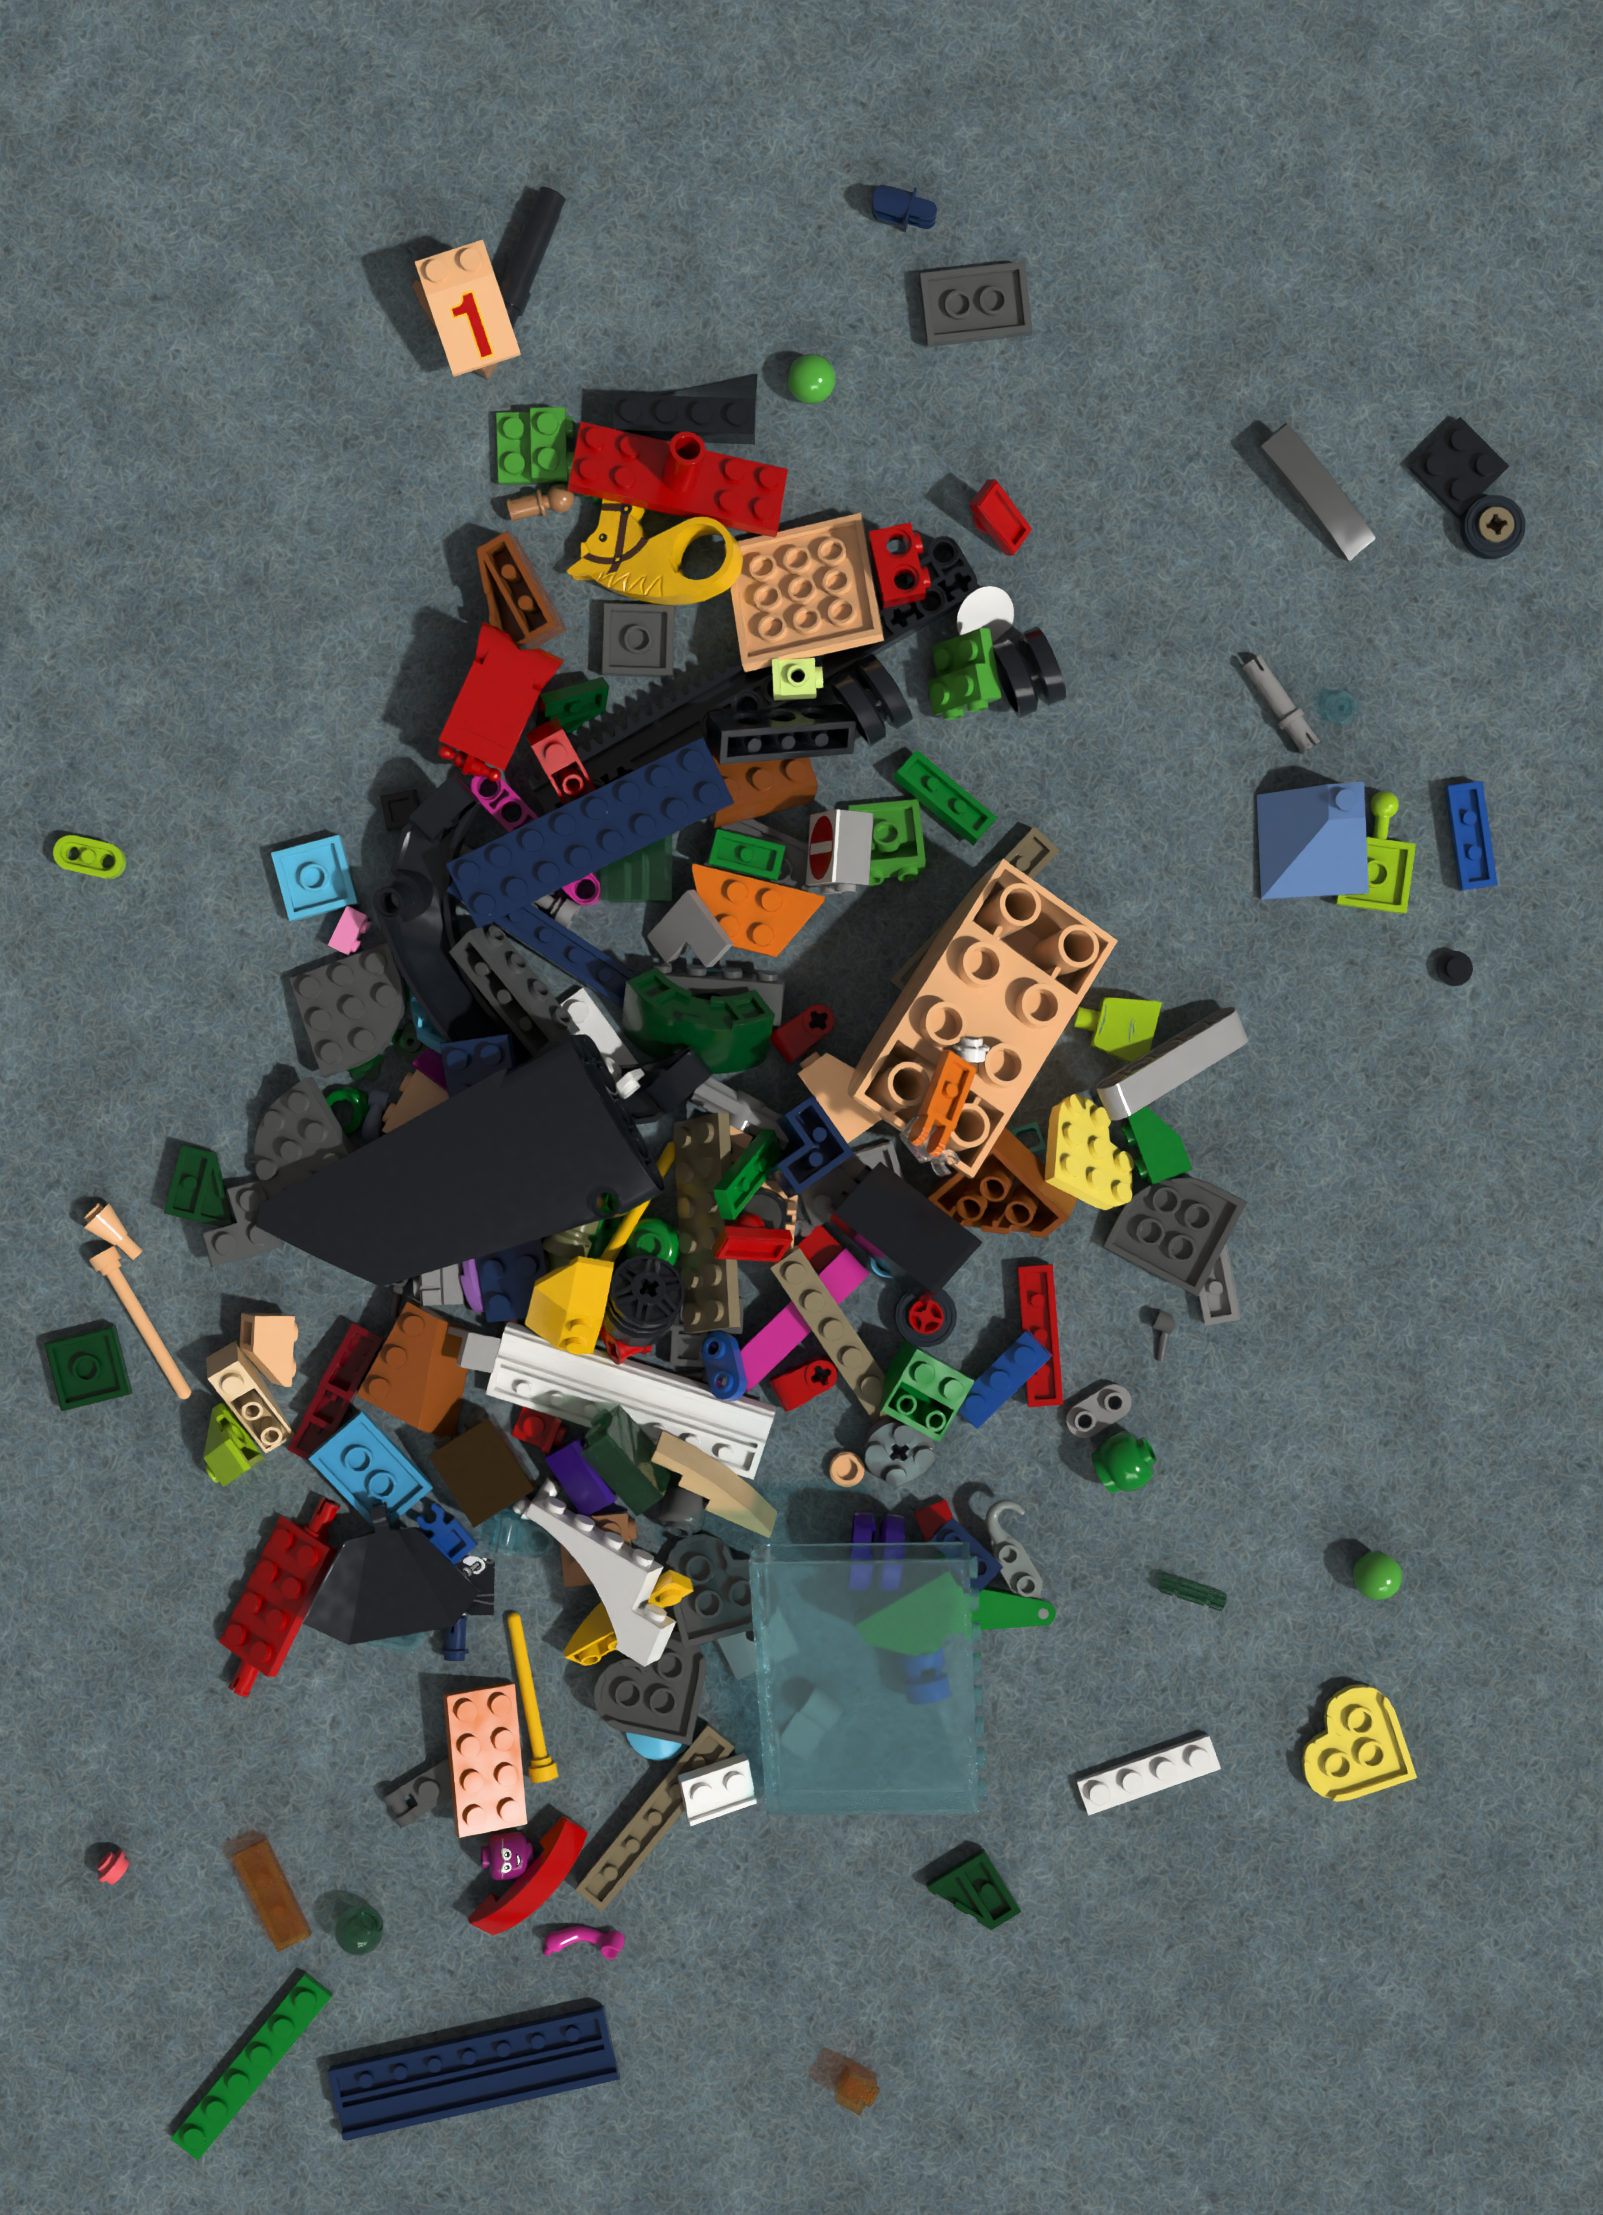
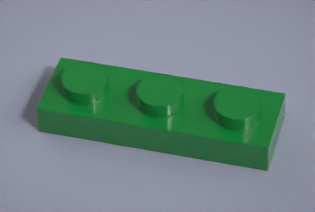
[893,750,997,846]
[713,1129,782,1220]

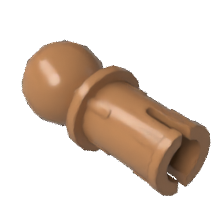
[506,484,574,522]

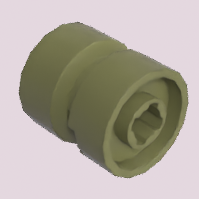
[541,1220,600,1260]

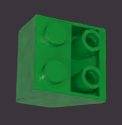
[879,1340,975,1442]

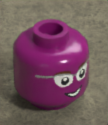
[480,1832,533,1880]

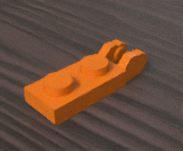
[909,1050,977,1157]

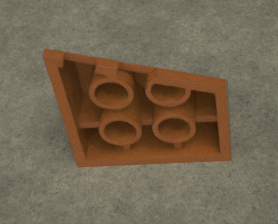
[357,1299,469,1437]

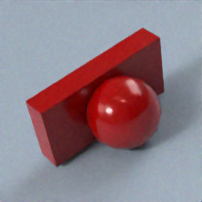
[968,479,1032,556]
[712,1213,793,1262]

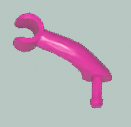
[543,1926,625,1960]

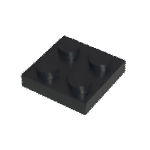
[1408,417,1509,518]

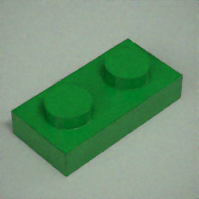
[708,829,786,881]

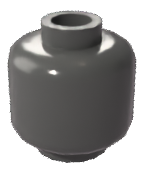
[659,1486,708,1537]

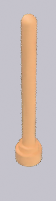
[89,1246,191,1399]

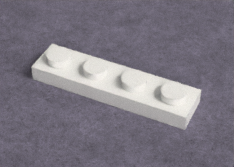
[1076,1733,1221,1816]

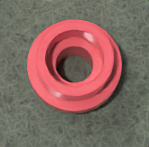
[97,1850,130,1885]

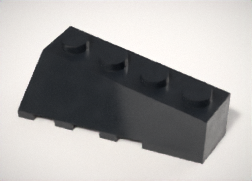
[613,374,758,445]

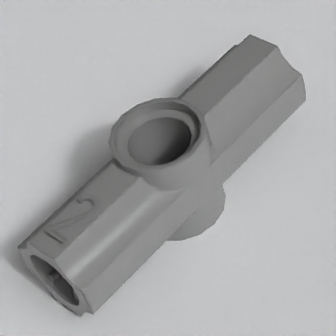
[690,1077,789,1150]

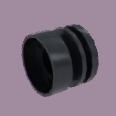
[603,1255,685,1347]

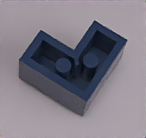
[768,1095,854,1199]

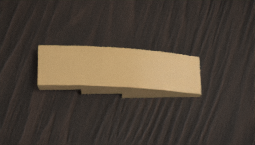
[651,1430,777,1538]

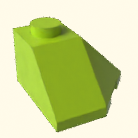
[203,1401,265,1487]

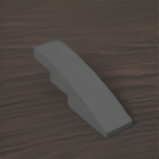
[1258,423,1376,561]

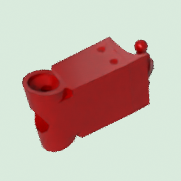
[438,621,565,782]

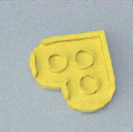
[1044,1094,1134,1210]
[1301,1684,1417,1802]

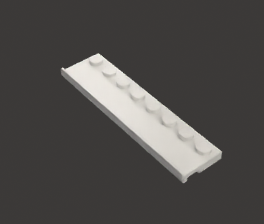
[486,1322,776,1480]

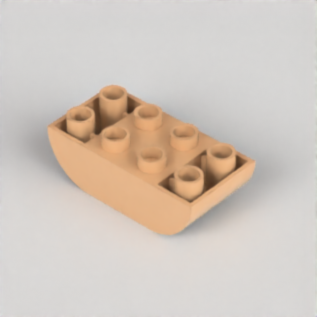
[848,859,1118,1178]

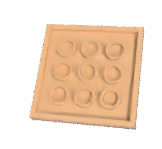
[724,513,884,672]

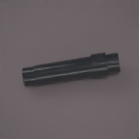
[497,187,566,329]

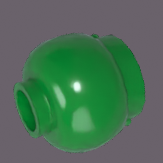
[622,1216,681,1266]
[1091,1432,1157,1494]

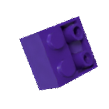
[545,1432,622,1516]

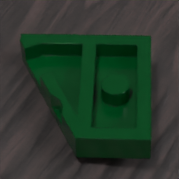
[536,677,609,735]
[164,1144,233,1227]
[926,1848,1021,1930]

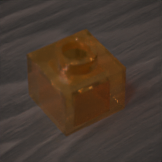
[835,2059,879,2116]

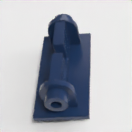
[928,1517,1003,1593]

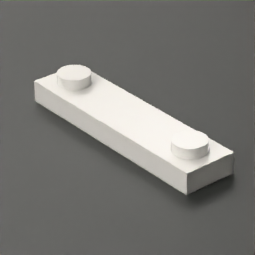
[560,988,639,1065]

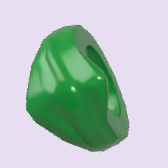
[326,1087,370,1136]

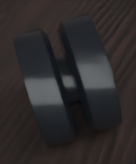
[993,626,1067,718]
[829,653,913,747]

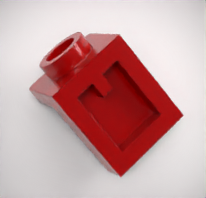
[511,1406,567,1454]

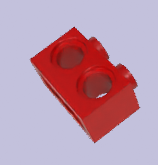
[868,522,931,608]

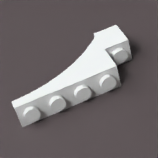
[526,1497,676,1667]

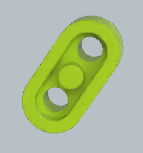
[53,835,126,879]

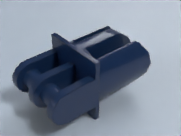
[872,185,937,233]

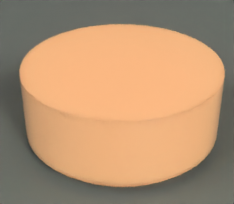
[829,1451,865,1487]

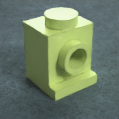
[772,658,823,700]

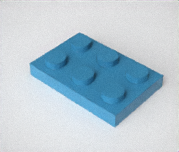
[308,1409,433,1529]

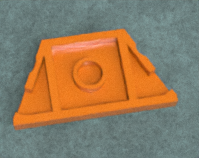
[692,863,825,958]

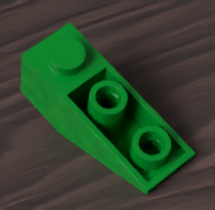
[1121,1106,1192,1184]

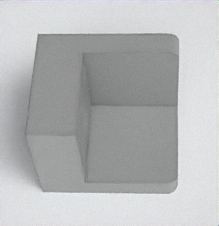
[447,1326,501,1373]

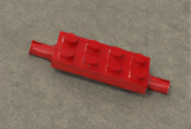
[219,1496,341,1697]

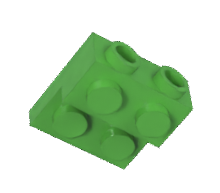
[496,407,575,485]
[927,628,1002,720]
[848,799,926,886]

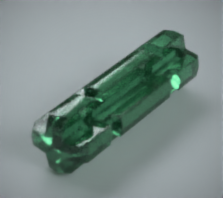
[1158,1573,1227,1611]

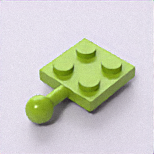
[1334,791,1416,914]

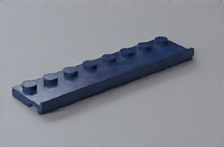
[328,2005,620,2141]

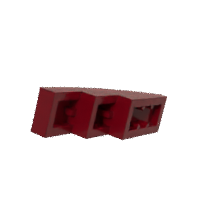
[287,1323,384,1463]

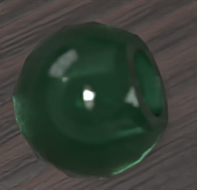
[334,1905,384,1956]

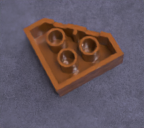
[926,1127,1078,1238]

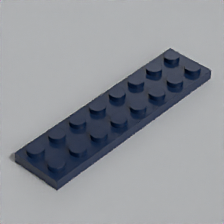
[446,737,735,929]
[440,1033,551,1323]

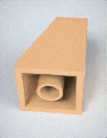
[798,1051,882,1143]

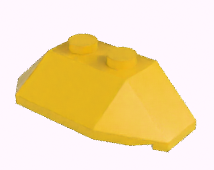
[525,1256,614,1355]

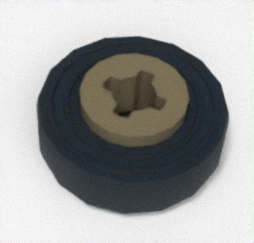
[1460,495,1526,560]

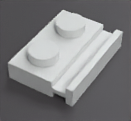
[678,1753,757,1826]

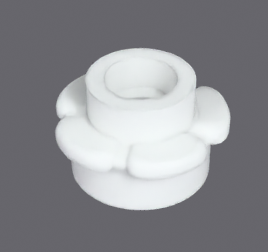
[953,1036,990,1062]

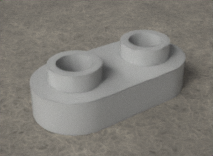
[1066,1383,1132,1438]

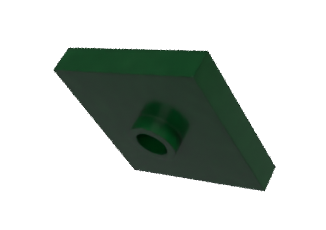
[44,1325,132,1412]

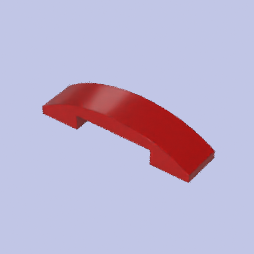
[468,1816,588,1935]

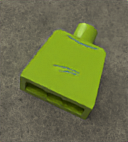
[1074,997,1162,1063]

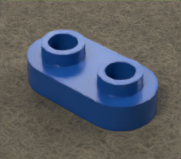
[701,1331,747,1401]

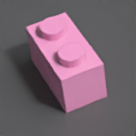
[328,906,371,956]

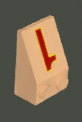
[415,240,521,377]

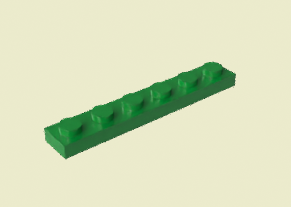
[171,1972,333,2161]

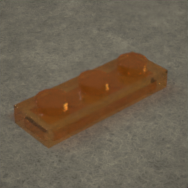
[232,1838,312,1952]

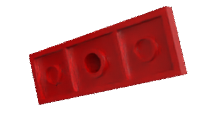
[567,422,788,538]

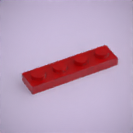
[1017,1264,1063,1407]

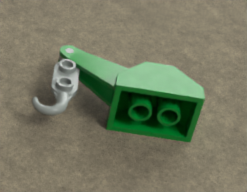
[854,1499,1056,1655]

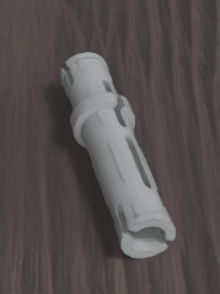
[1242,655,1321,755]

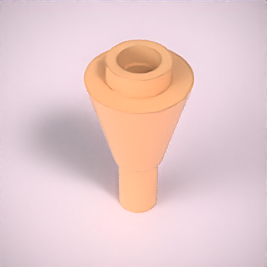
[84,1203,143,1260]

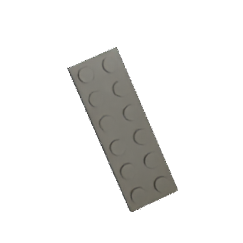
[673,1112,741,1333]

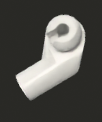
[513,1477,562,1520]

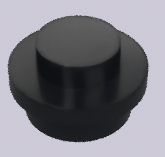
[1437,951,1473,986]

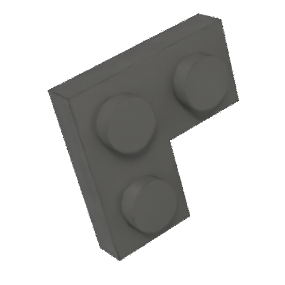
[201,1180,281,1268]

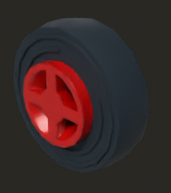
[894,1289,957,1348]

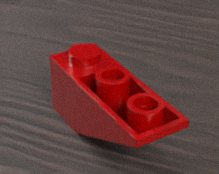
[525,717,596,805]

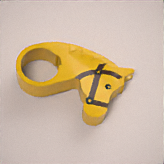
[567,499,743,605]

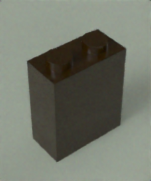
[428,1413,538,1528]

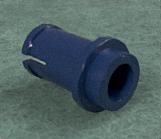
[440,1616,469,1661]

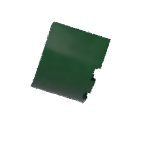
[621,967,775,1074]

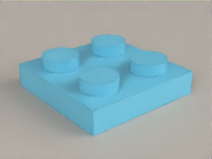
[271,835,360,922]

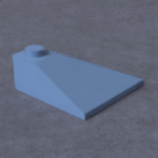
[1257,782,1369,900]

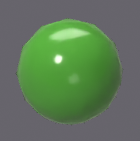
[788,354,835,404]
[1352,1551,1403,1601]

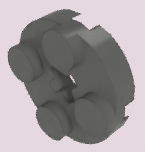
[863,1416,935,1487]

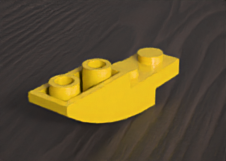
[563,1570,694,1666]

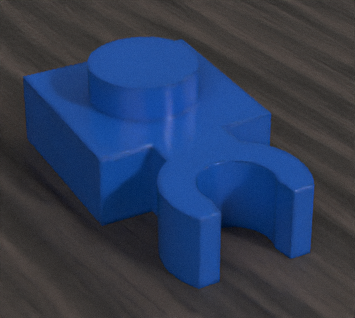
[416,1502,478,1565]

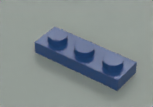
[1444,781,1498,891]
[959,1330,1053,1429]

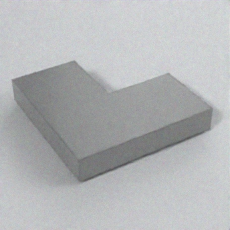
[647,890,734,968]

